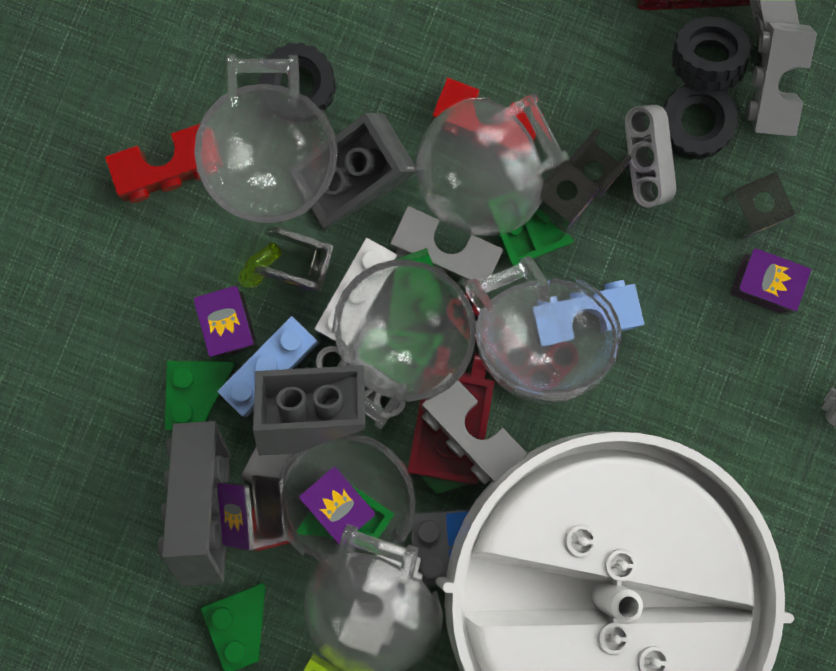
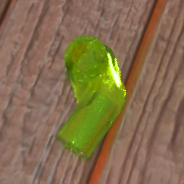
[238,242,281,288]

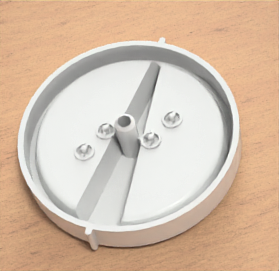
[436,431,794,671]

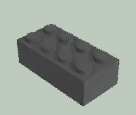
[158,421,231,586]

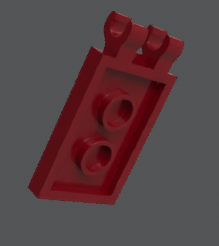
[407,347,495,486]

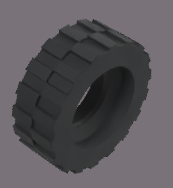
[671,16,752,91]
[259,42,336,123]
[662,83,739,160]

